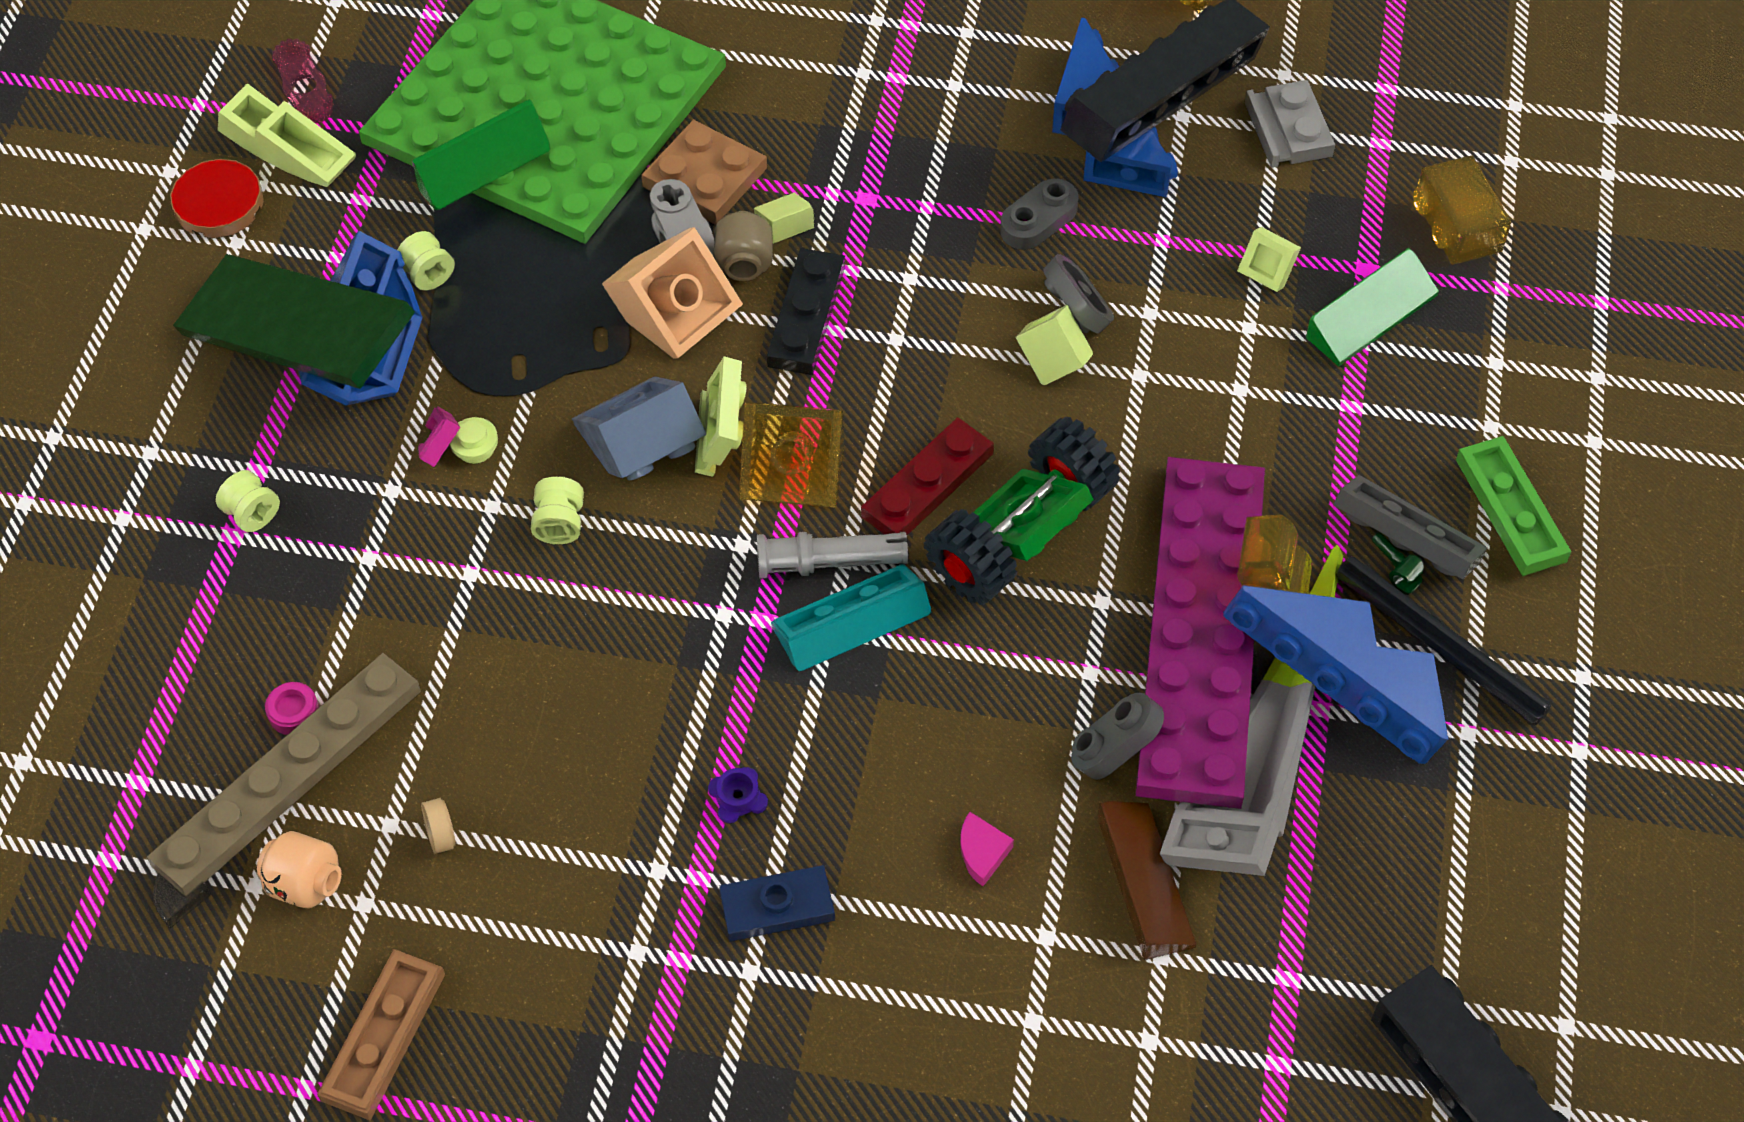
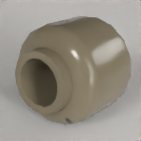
[713,211,773,281]

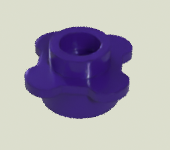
[708,767,768,823]

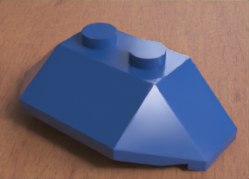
[298,231,423,405]

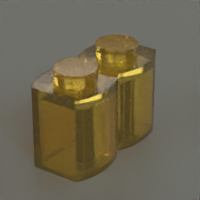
[1237,515,1313,594]

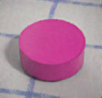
[265,682,319,735]

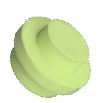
[450,417,498,464]

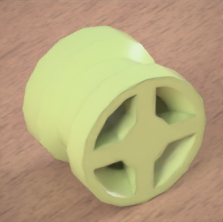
[397,231,455,290]
[215,470,280,532]

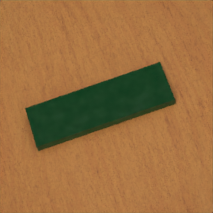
[173,254,415,389]

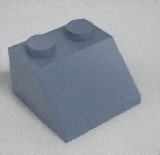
[572,377,706,480]

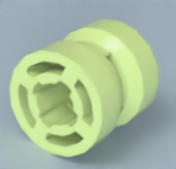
[531,477,584,544]

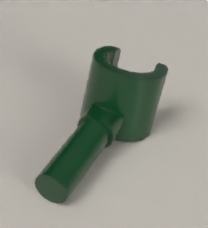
[1372,533,1423,595]

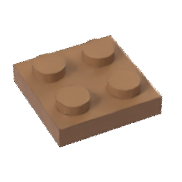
[642,119,767,225]

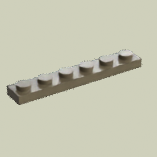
[147,653,421,898]

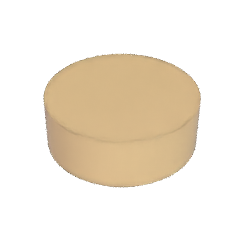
[421,798,455,854]

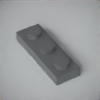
[1333,475,1488,579]

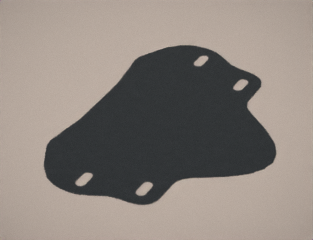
[428,167,714,396]

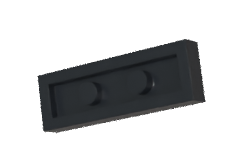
[767,248,845,375]

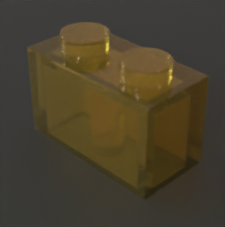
[1413,155,1512,265]

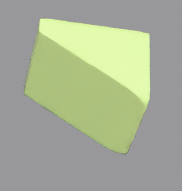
[754,192,814,244]

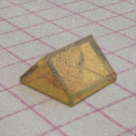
[739,402,844,508]

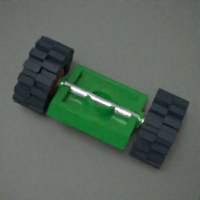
[924,417,1120,605]

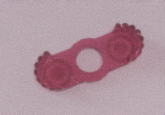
[272,39,333,123]

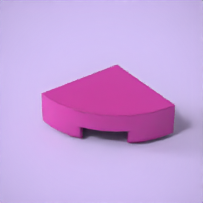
[418,406,460,467]
[960,812,1014,886]

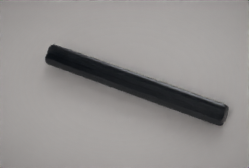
[1336,556,1551,725]

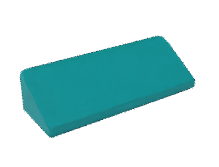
[771,564,931,671]

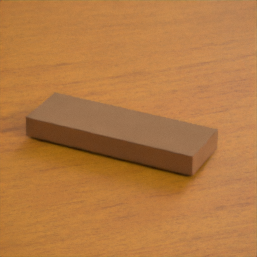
[317,949,445,1121]

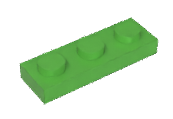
[1456,436,1571,576]

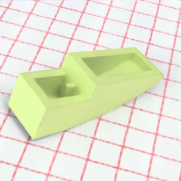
[218,84,356,187]

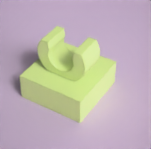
[1237,227,1301,292]

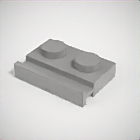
[1245,80,1335,168]

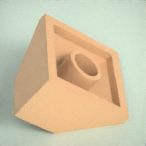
[602,227,743,359]

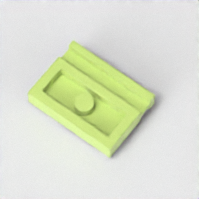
[695,357,746,477]

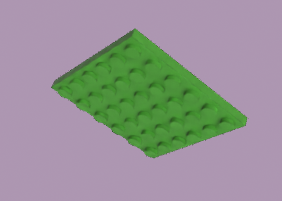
[359,0,726,244]

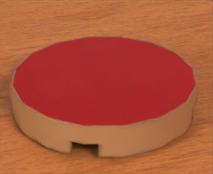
[170,159,264,238]

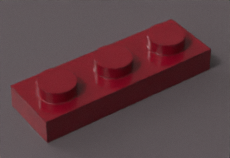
[861,417,994,535]

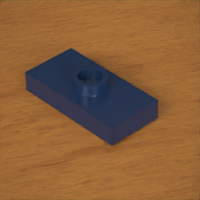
[719,865,835,942]

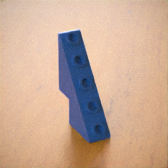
[1052,18,1178,197]
[1223,585,1448,764]

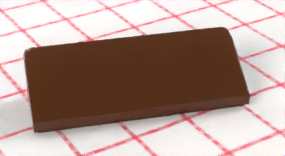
[1098,801,1196,960]

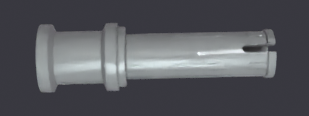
[757,532,908,579]

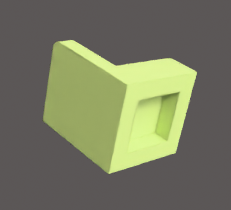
[1016,305,1093,385]

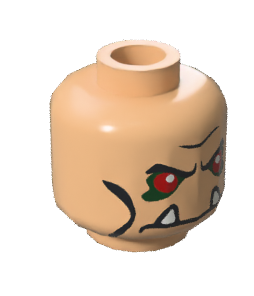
[257,831,342,909]

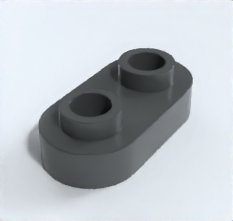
[1000,179,1079,250]
[1043,254,1114,333]
[1071,693,1164,780]

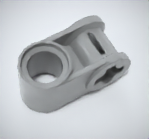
[650,179,715,257]

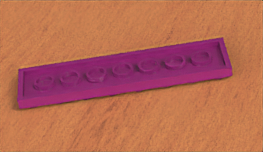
[1135,457,1265,809]

